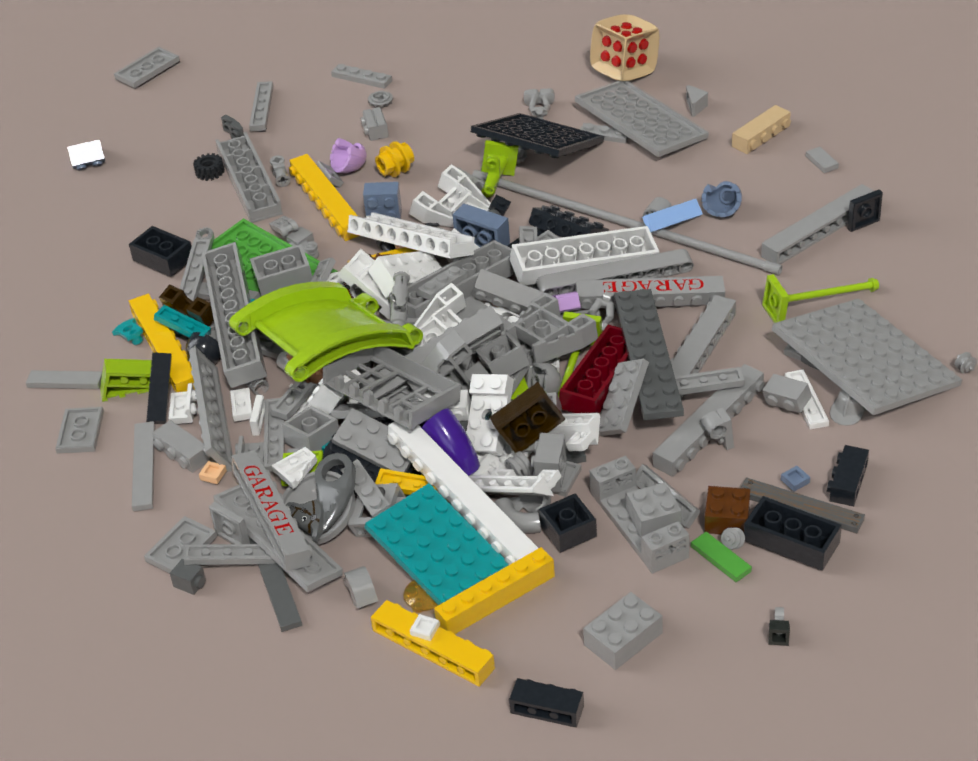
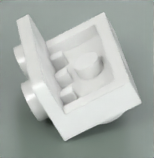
[169,383,197,424]

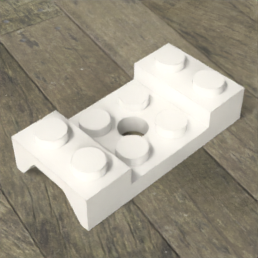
[337,249,391,320]
[466,374,514,456]

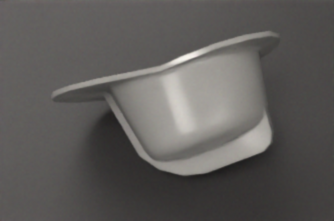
[830,389,866,426]

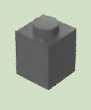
[170,559,206,595]

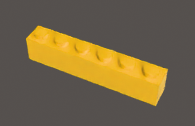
[434,547,555,634]
[371,600,495,687]

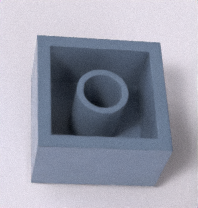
[363,182,402,219]

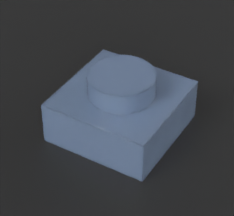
[781,466,810,492]

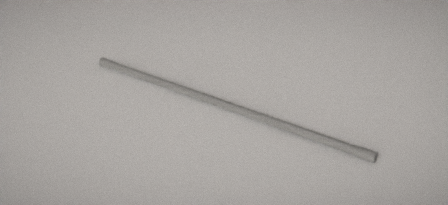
[472,170,783,275]

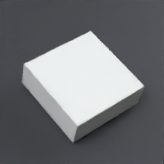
[410,614,440,641]

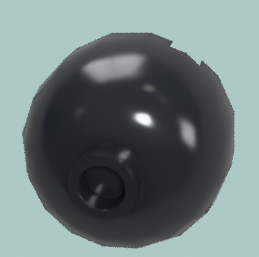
[186,332,221,364]

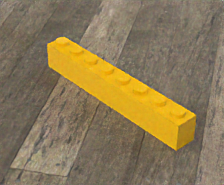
[289,154,360,241]
[128,293,195,393]

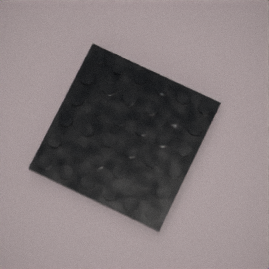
[470,113,604,158]

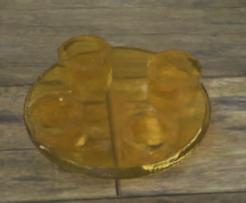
[404,580,438,613]

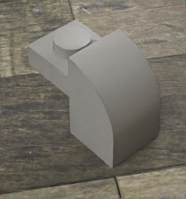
[343,566,378,608]

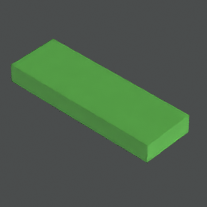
[691,532,752,582]

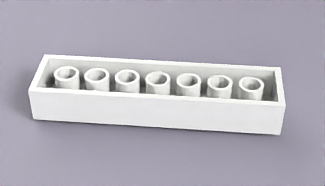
[509,226,659,285]

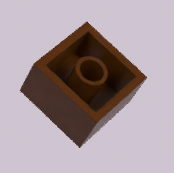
[705,486,750,535]

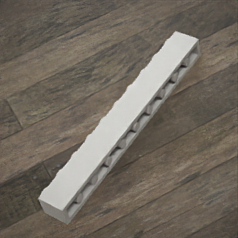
[387,422,538,565]

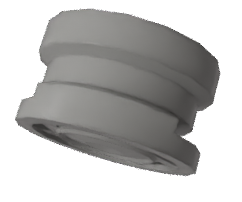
[505,451,534,476]

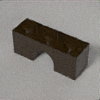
[159,284,214,326]

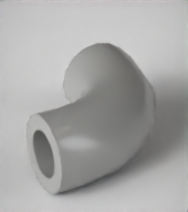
[494,498,541,533]

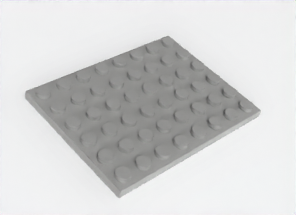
[772,298,962,415]

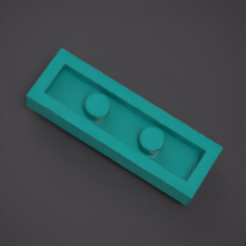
[154,305,211,337]

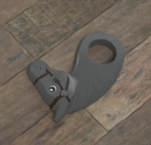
[286,453,356,542]

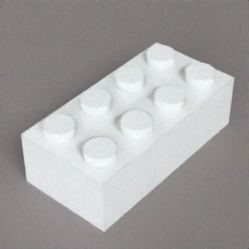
[368,251,442,299]

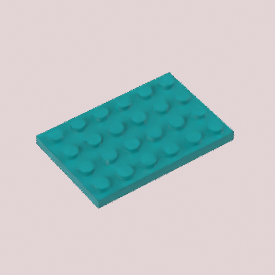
[364,483,508,605]

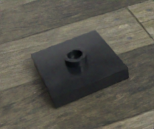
[847,189,883,232]

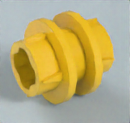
[375,141,414,177]

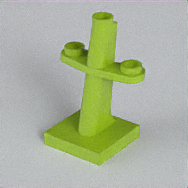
[481,140,519,197]

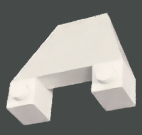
[409,164,491,227]
[410,283,501,354]

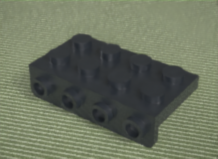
[529,205,609,237]

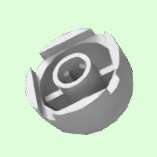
[526,362,562,393]

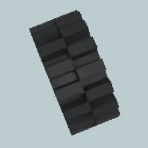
[193,153,225,181]

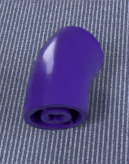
[422,408,480,476]

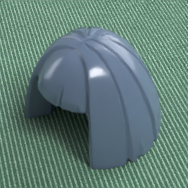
[702,181,742,217]

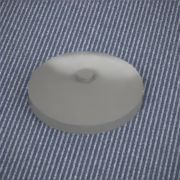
[283,471,355,545]

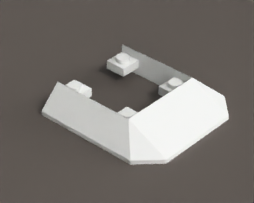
[469,413,600,496]

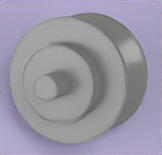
[955,352,977,373]
[721,528,745,549]

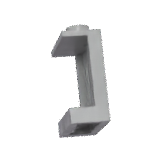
[348,483,405,537]

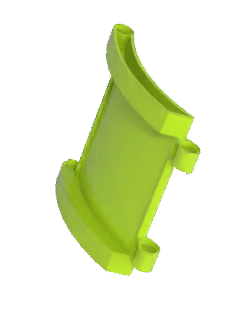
[229,281,423,382]

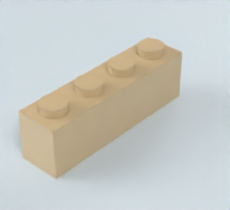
[732,105,791,154]

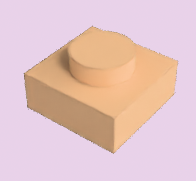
[199,461,227,484]

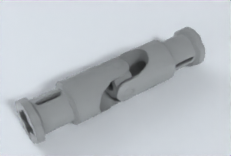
[390,271,410,326]

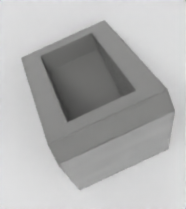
[686,85,708,117]

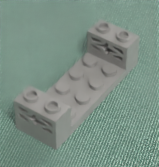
[589,455,689,574]

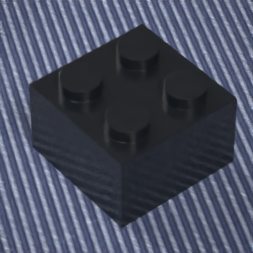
[539,493,597,553]

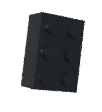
[129,226,192,277]

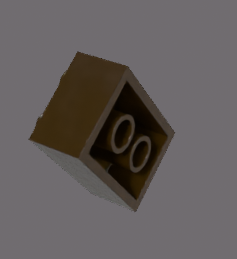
[489,382,566,453]

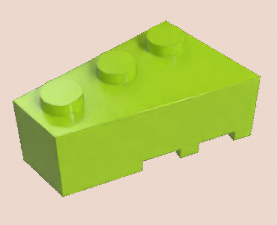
[100,358,152,402]

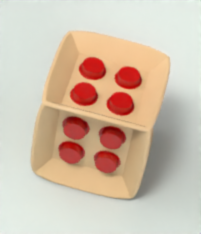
[590,14,660,81]

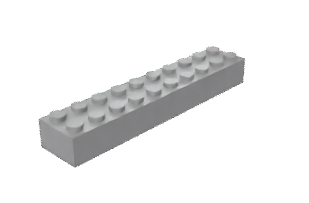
[201,242,267,388]

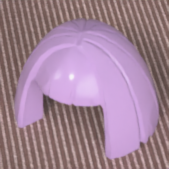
[330,138,367,173]

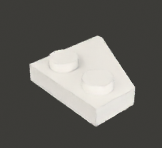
[271,447,317,489]

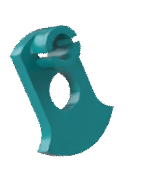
[112,318,144,345]

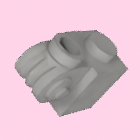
[286,227,319,258]

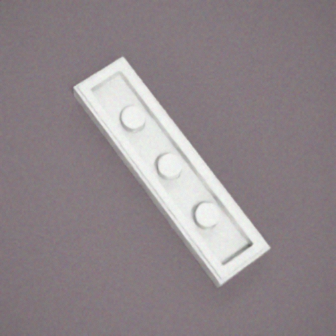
[785,369,829,430]

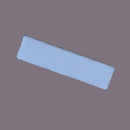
[642,199,703,233]

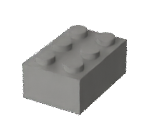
[250,244,312,296]
[583,592,663,670]

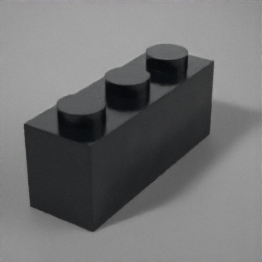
[827,445,869,507]
[509,678,584,728]

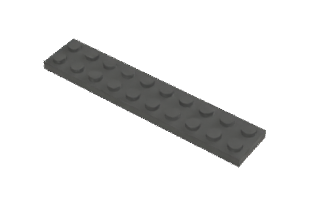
[614,289,684,420]

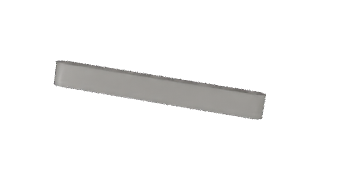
[536,249,694,296]

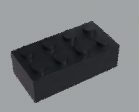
[744,496,842,571]

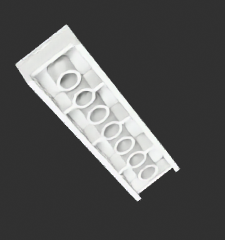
[347,212,475,258]

